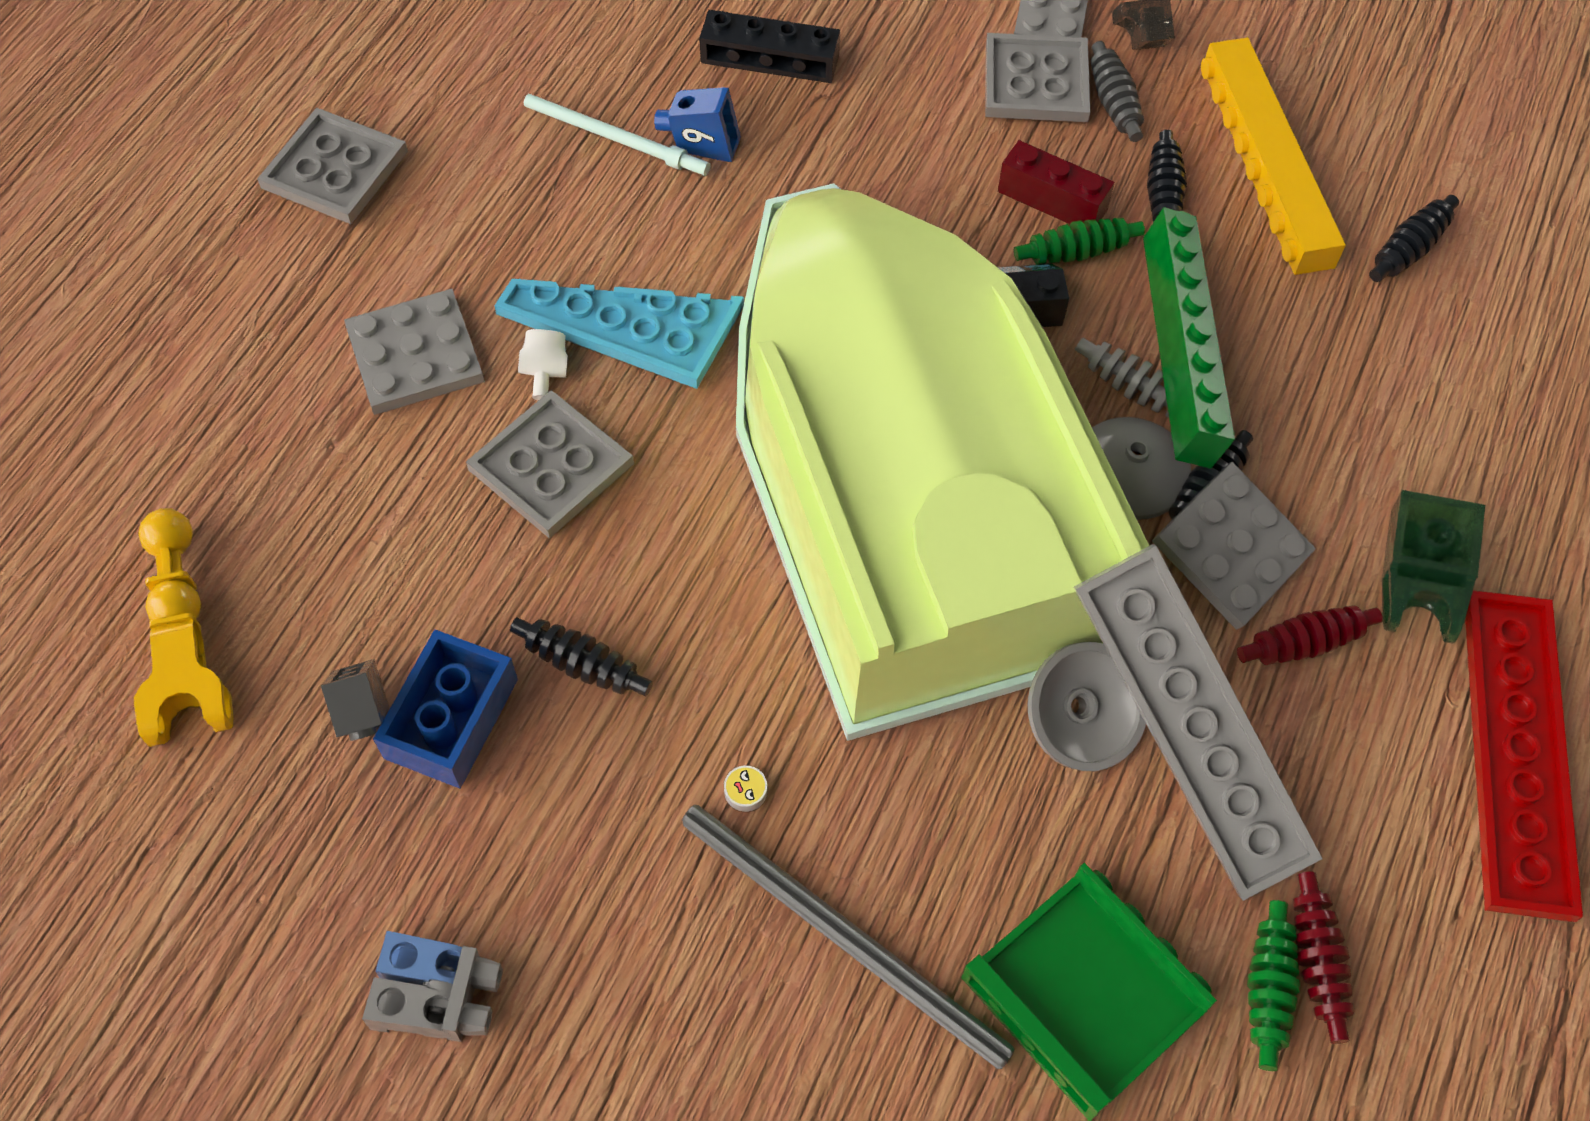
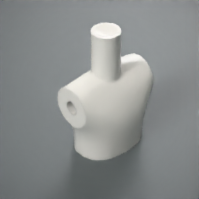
[518,329,568,400]

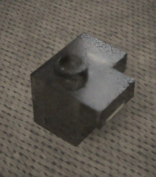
[1112,0,1175,50]

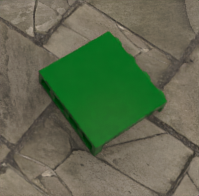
[961,862,1217,1121]

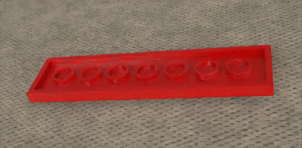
[1464,590,1583,922]

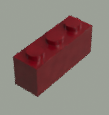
[997,140,1115,224]

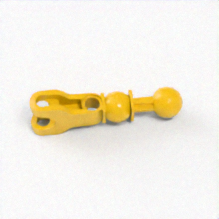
[134,508,234,747]

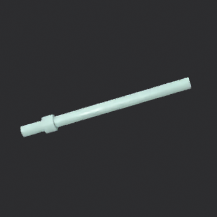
[524,94,711,176]

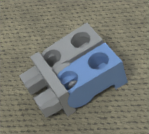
[362,931,503,1042]

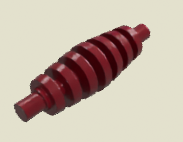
[1237,605,1383,665]
[1293,871,1354,1044]

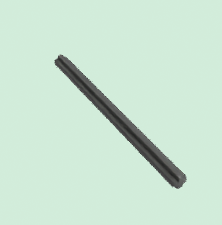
[682,805,1015,1069]

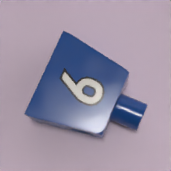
[654,87,741,162]

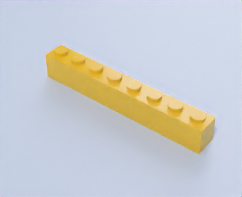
[1201,37,1346,275]

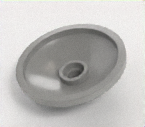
[1092,417,1191,520]
[1028,642,1146,771]

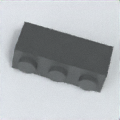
[321,659,389,741]

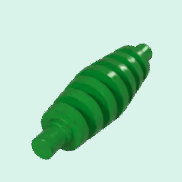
[1013,218,1145,264]
[1247,900,1300,1071]

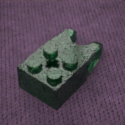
[1381,490,1486,644]

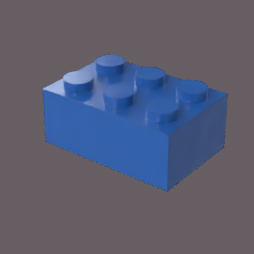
[373,629,518,789]

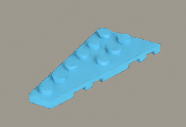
[494,278,744,389]

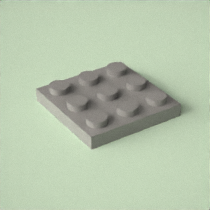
[985,33,1090,122]
[257,107,408,224]
[344,289,485,415]
[466,390,634,539]
[1152,462,1316,630]

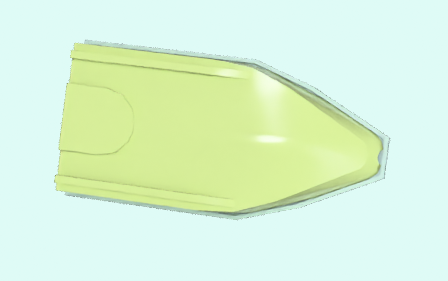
[736,183,1149,741]

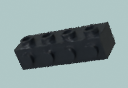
[699,9,840,83]

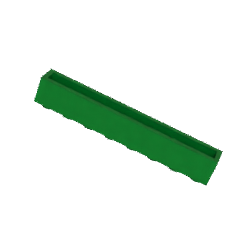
[1143,207,1235,468]

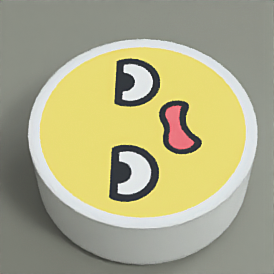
[724,766,767,812]

